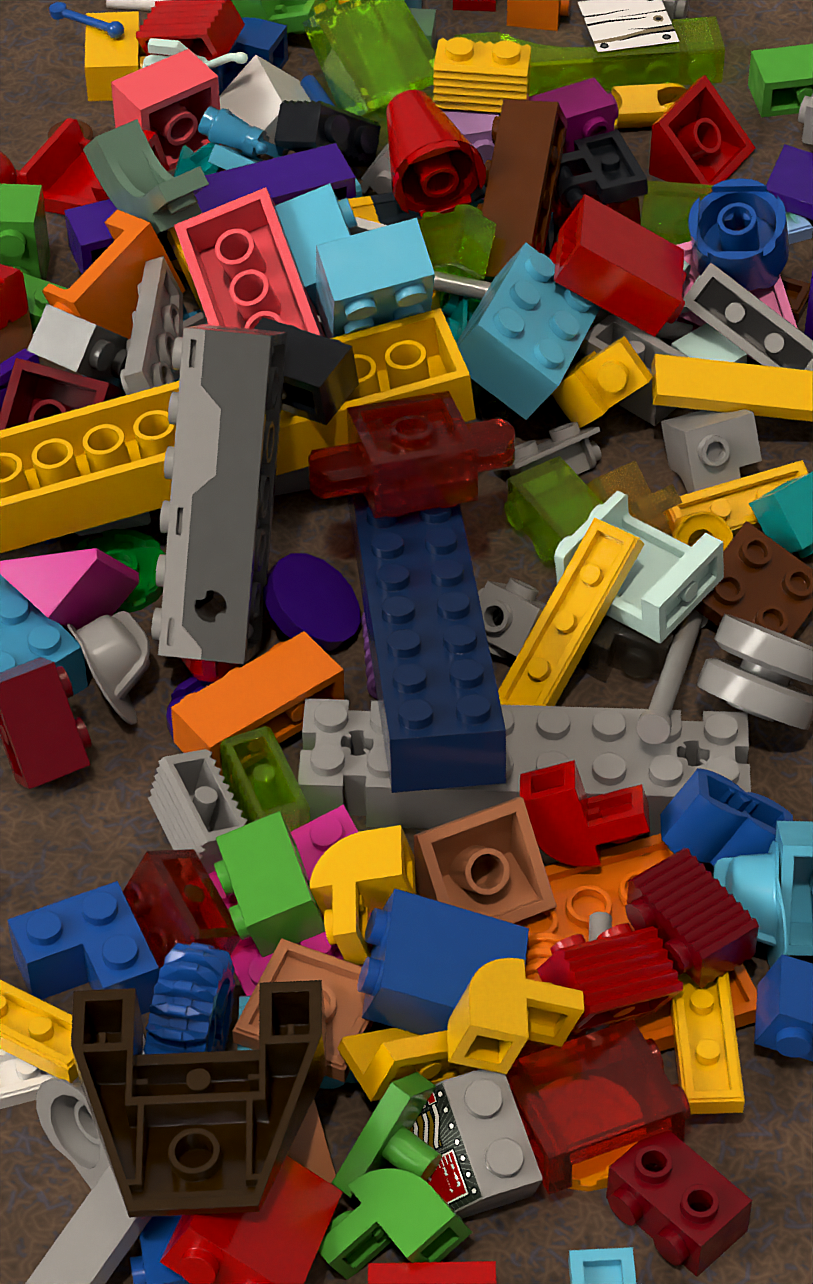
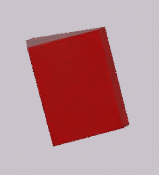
[649,75,756,197]

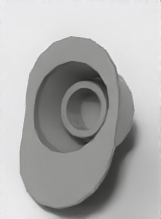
[67,611,151,725]
[36,1077,110,1189]

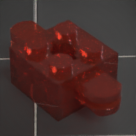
[308,391,515,518]

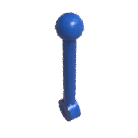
[49,2,124,39]

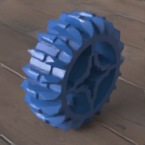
[143,942,235,1054]

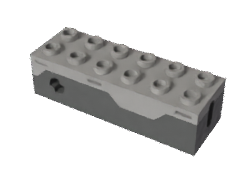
[151,324,288,682]

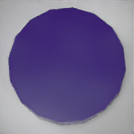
[263,553,361,651]

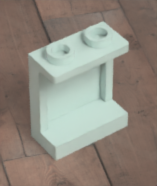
[554,491,724,644]

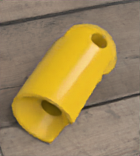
[611,83,687,129]

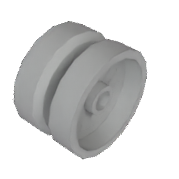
[696,614,813,730]

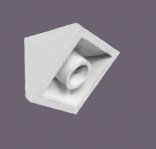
[220,55,311,155]

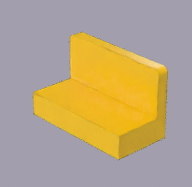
[337,1028,475,1101]

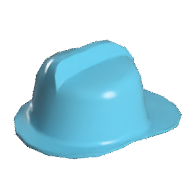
[713,840,787,968]

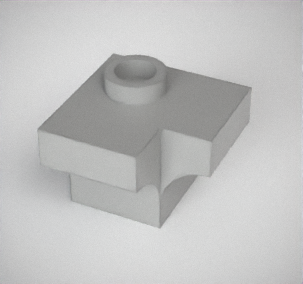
[661,409,762,494]

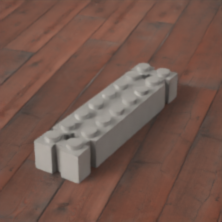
[298,698,751,836]

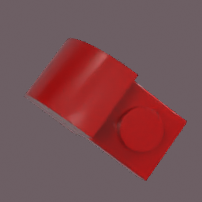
[520,760,650,867]

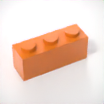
[171,631,344,776]

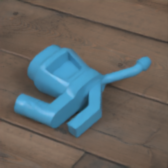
[198,106,289,158]

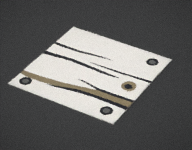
[578,0,680,52]

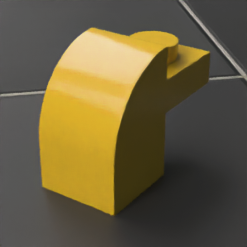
[551,336,653,428]
[309,825,416,965]
[447,958,584,1074]

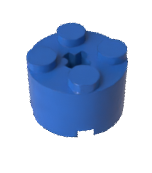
[688,178,789,291]

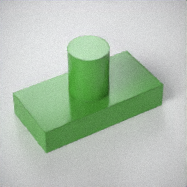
[332,1072,442,1198]

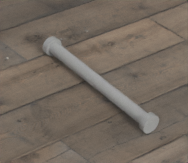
[636,609,708,744]

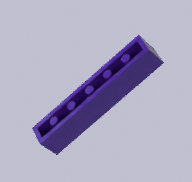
[64,143,356,274]

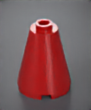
[386,90,486,219]

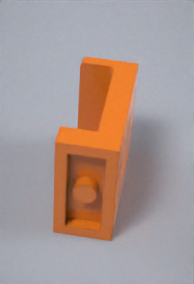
[42,209,186,339]

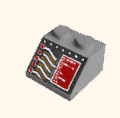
[394,1069,543,1219]

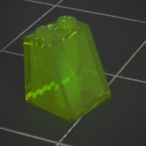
[302,0,436,116]

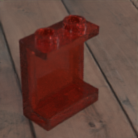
[505,1019,691,1195]

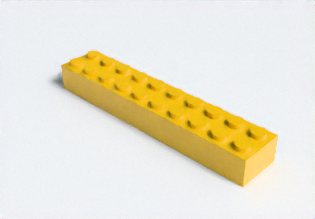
[0,308,476,553]

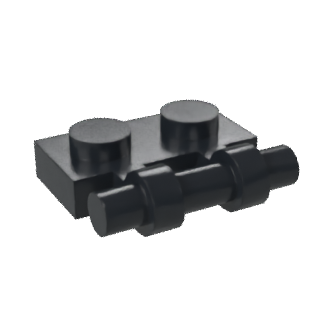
[557,130,648,211]

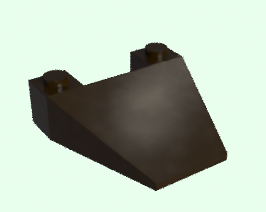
[71,980,327,1218]

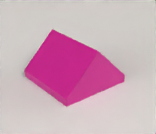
[0,548,139,630]

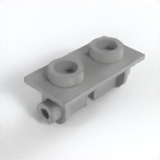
[493,422,602,499]

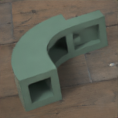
[83,119,209,234]

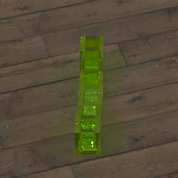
[454,16,725,96]

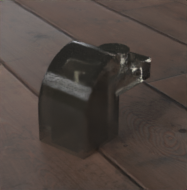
[578,615,673,683]

